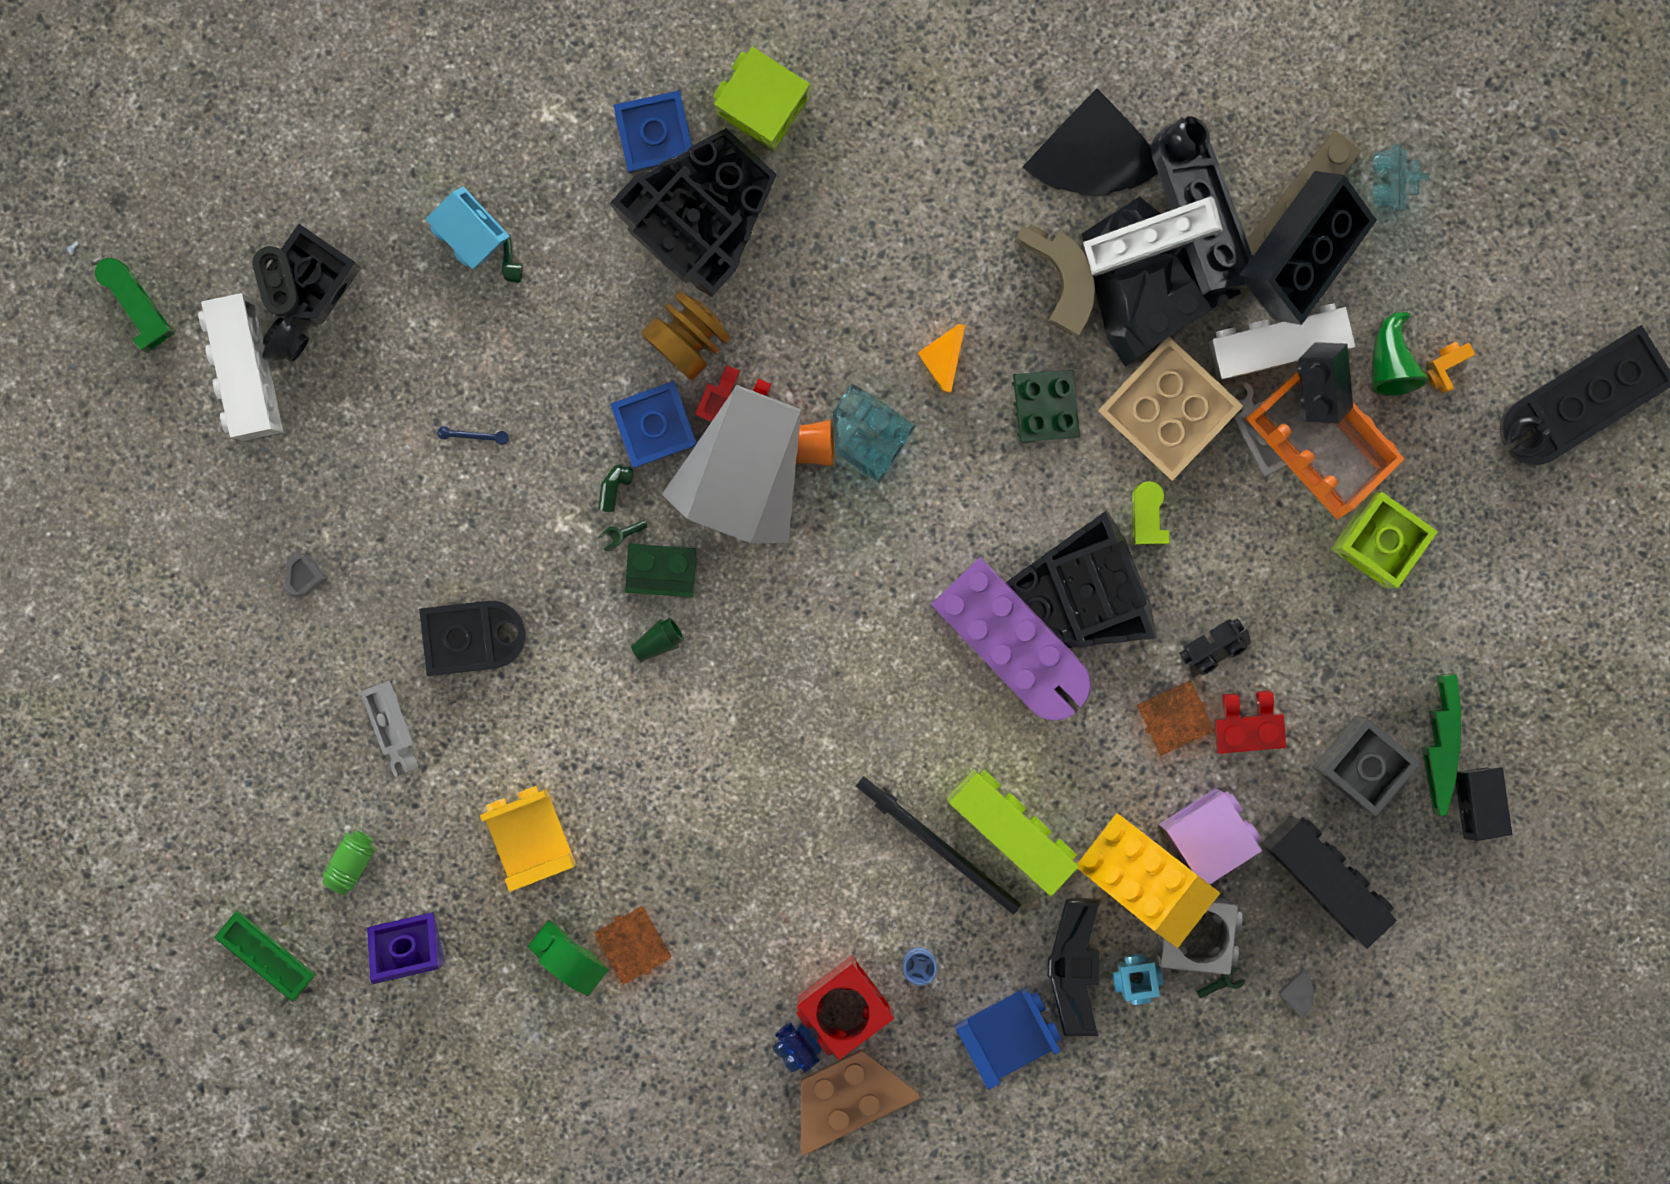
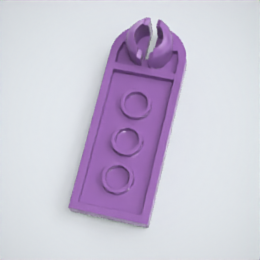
[931,557,1091,720]

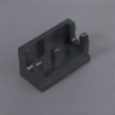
[1456,767,1513,841]

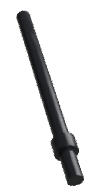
[855,776,1022,915]

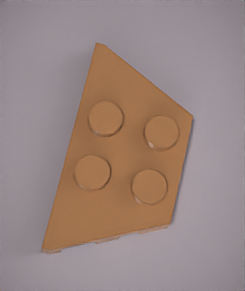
[801,1049,920,1156]

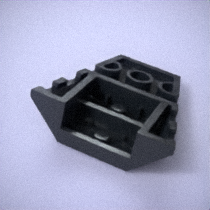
[1006,510,1157,648]

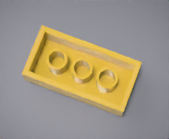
[1077,813,1220,948]

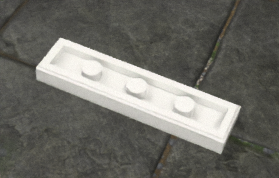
[1083,196,1223,276]

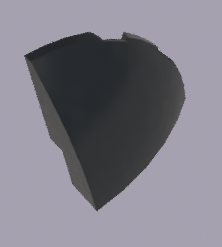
[1022,88,1158,197]

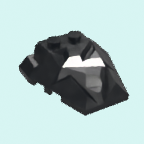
[610,128,777,297]
[1082,196,1241,367]

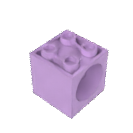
[1158,788,1262,884]

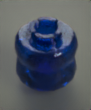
[772,1022,822,1073]

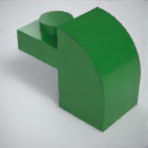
[527,920,609,996]

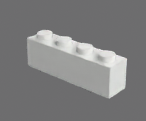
[1208,303,1355,381]

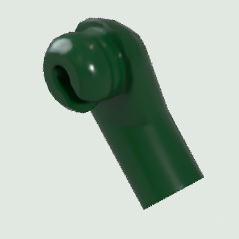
[598,464,634,512]

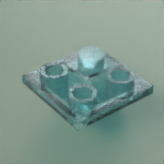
[833,383,916,483]

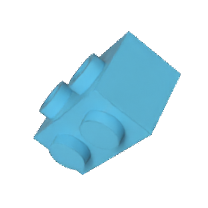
[425,186,510,270]

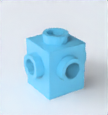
[1112,953,1163,1005]

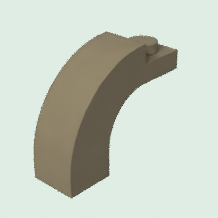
[1014,225,1095,338]

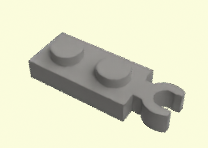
[1229,382,1288,478]
[360,681,418,777]

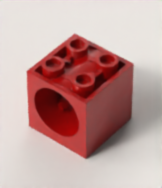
[796,955,894,1060]

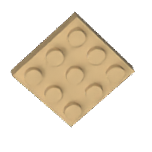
[1098,337,1243,481]

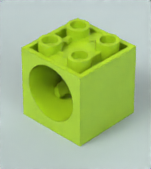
[713,46,811,152]
[1330,491,1438,588]

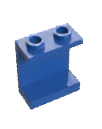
[955,987,1062,1090]

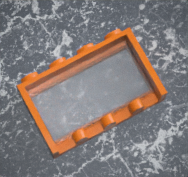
[1245,371,1404,520]

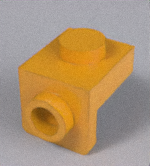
[1426,341,1476,394]

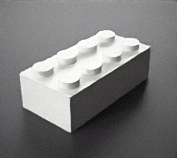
[198,293,284,441]

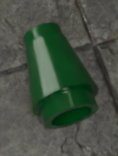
[631,617,684,662]

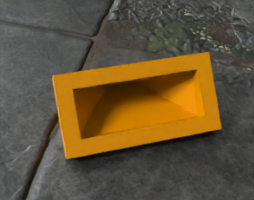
[917,324,965,395]

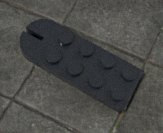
[1151,116,1253,295]
[1500,325,1670,465]

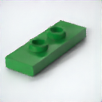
[214,910,316,1002]

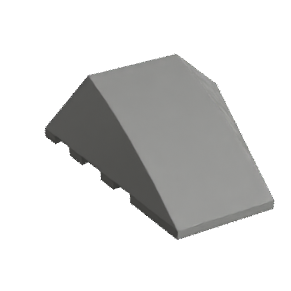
[662,385,801,543]

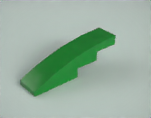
[1422,673,1461,816]

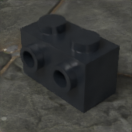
[1297,342,1353,423]

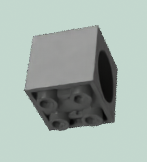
[1312,715,1421,816]

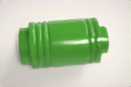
[322,830,376,895]

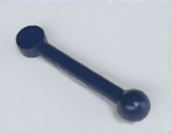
[437,426,509,445]

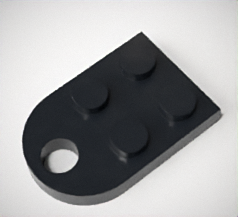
[419,601,526,676]

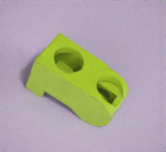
[1132,481,1170,545]

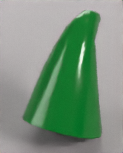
[1372,312,1429,396]

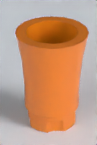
[796,419,835,467]

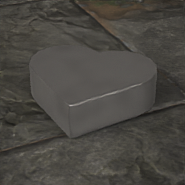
[284,553,327,597]

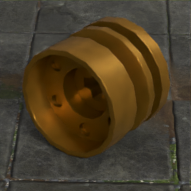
[640,290,732,381]

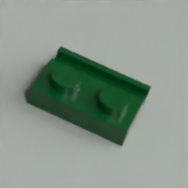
[625,543,697,598]

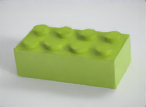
[947,769,1079,897]

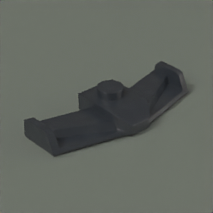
[1047,898,1100,1036]

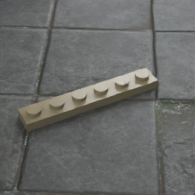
[1224,130,1361,311]

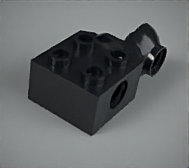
[262,224,361,362]

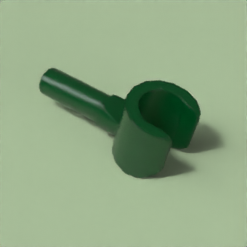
[502,234,523,283]
[598,520,647,551]
[1196,967,1245,998]

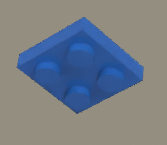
[613,90,692,173]
[610,381,697,468]

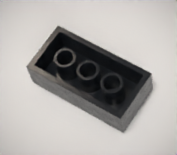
[1239,171,1377,325]
[1261,815,1397,949]

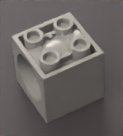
[1154,897,1242,975]

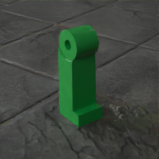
[95,258,175,353]

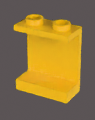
[480,786,576,892]

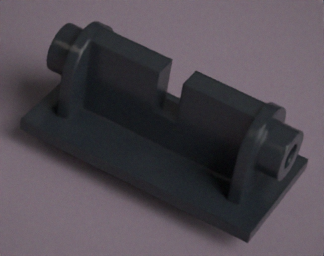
[1179,618,1251,677]

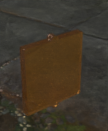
[1137,680,1214,756]
[594,905,672,985]

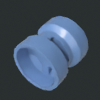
[902,947,937,985]

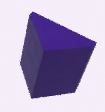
[367,912,446,984]

